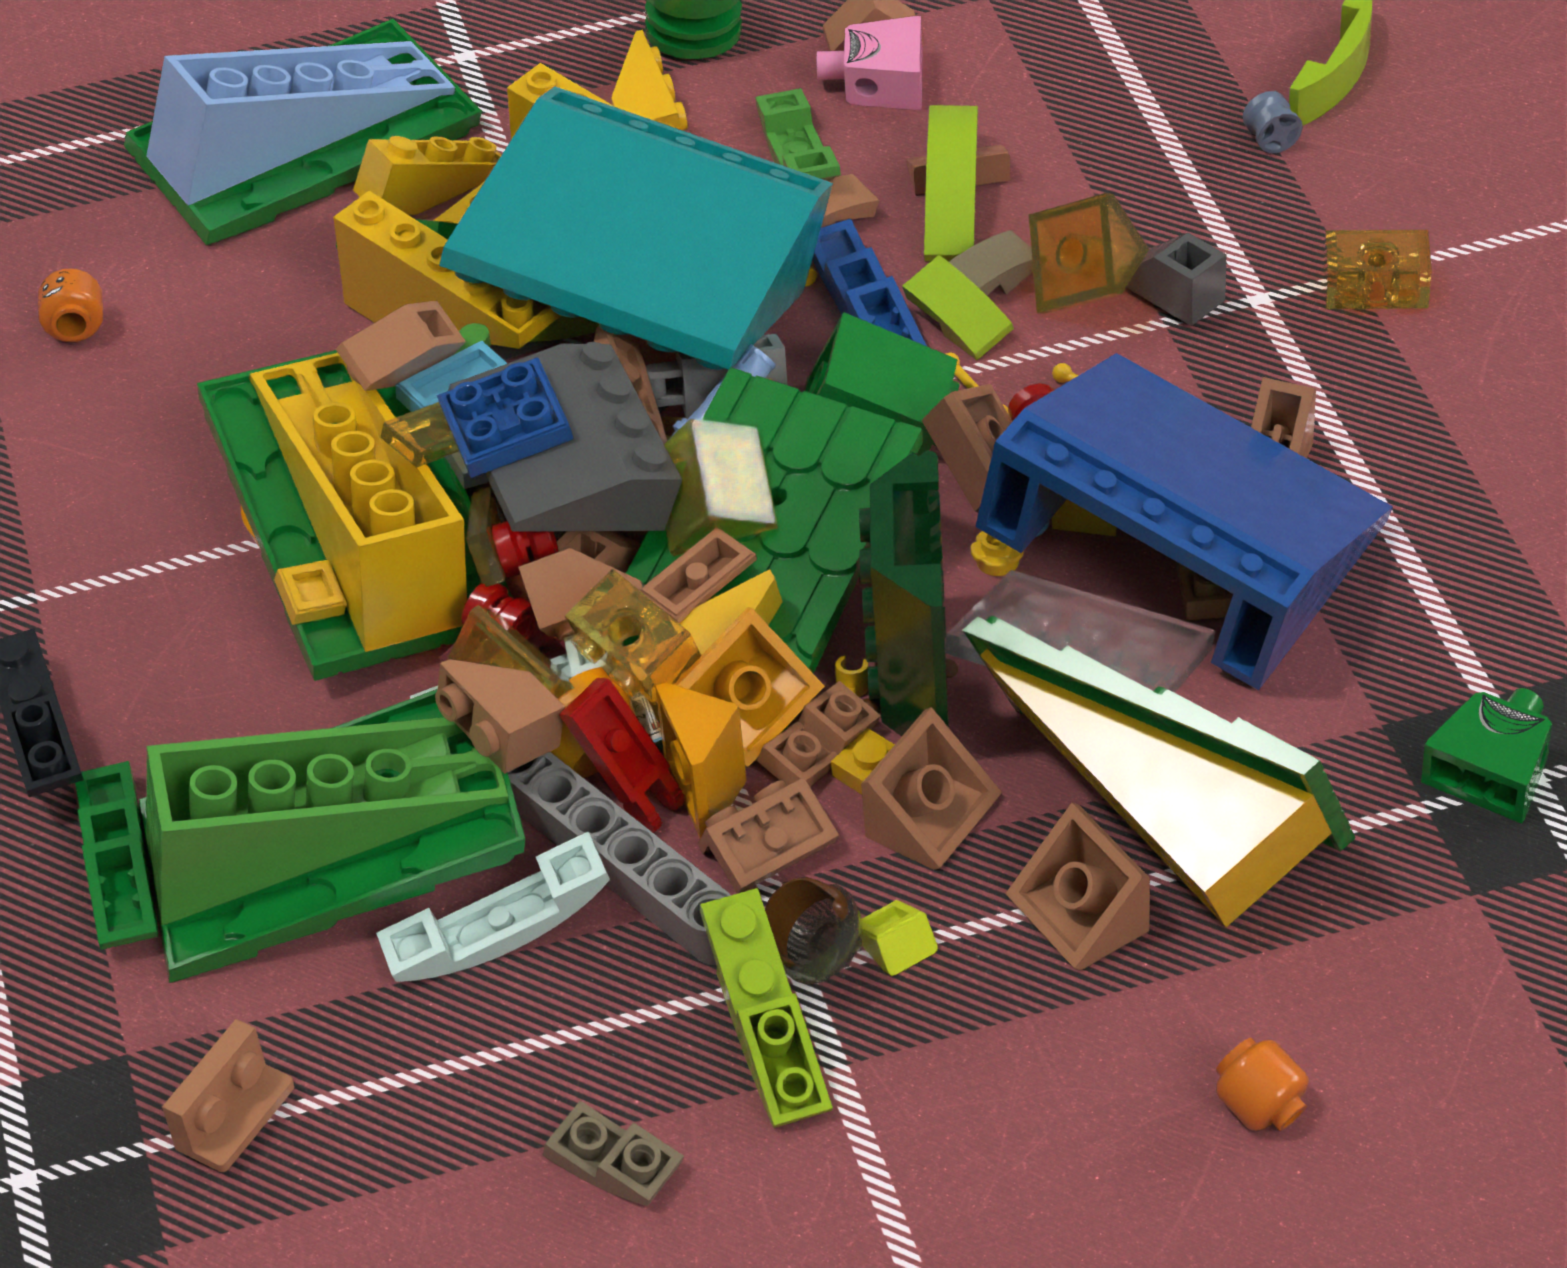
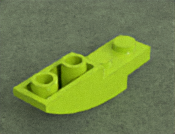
[700,888,833,1128]

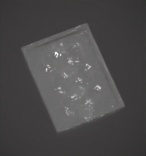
[945,570,1215,693]

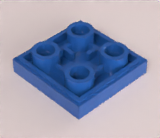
[437,357,574,478]

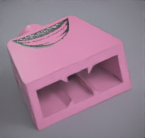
[817,16,923,110]

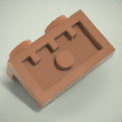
[698,777,840,894]
[162,1019,294,1172]

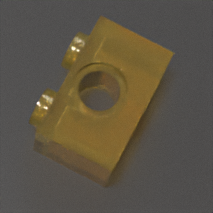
[1324,230,1432,309]
[565,568,701,705]

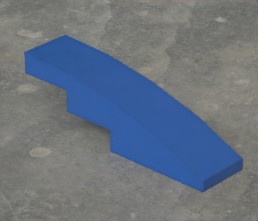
[812,219,927,346]

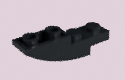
[0,628,84,797]

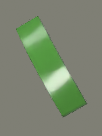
[755,88,841,180]

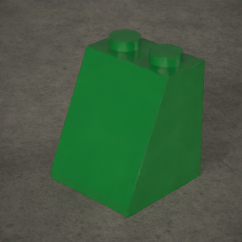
[804,312,960,456]

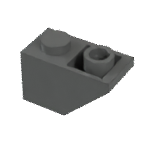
[1116,232,1227,326]

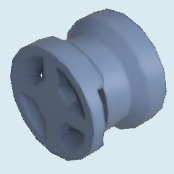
[1242,91,1303,153]

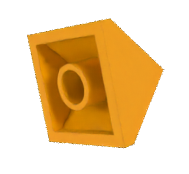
[674,607,825,767]
[655,682,747,839]

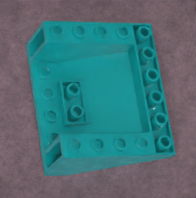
[439,86,833,370]

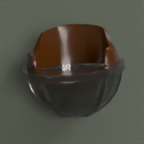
[765,877,862,986]

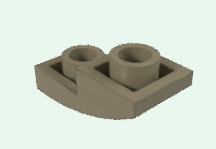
[949,230,1044,295]
[543,1101,684,1206]

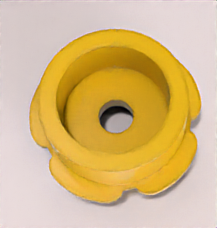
[971,531,1024,576]

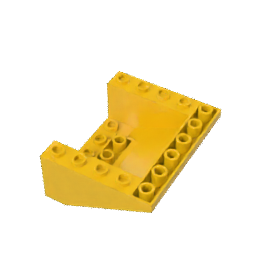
[333,63,617,349]

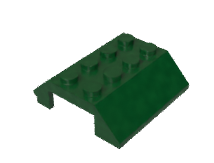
[859,450,949,736]

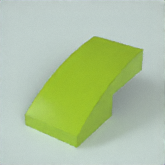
[902,255,1014,360]

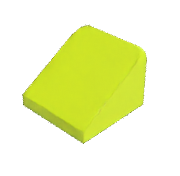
[850,900,938,976]

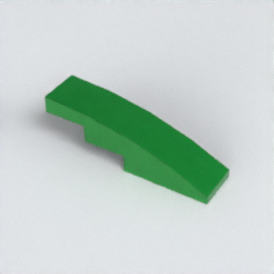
[75,761,159,950]

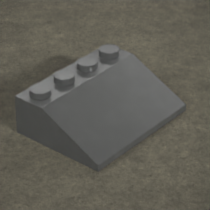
[448,342,682,531]

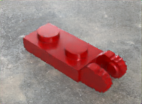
[559,678,686,833]

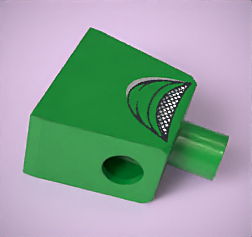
[1421,688,1552,824]

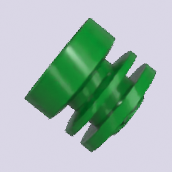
[645,0,742,59]

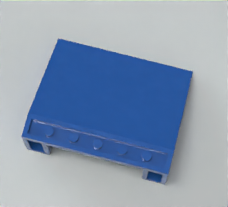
[975,353,1393,690]

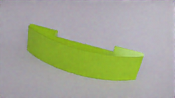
[1289,0,1372,126]
[924,105,978,261]

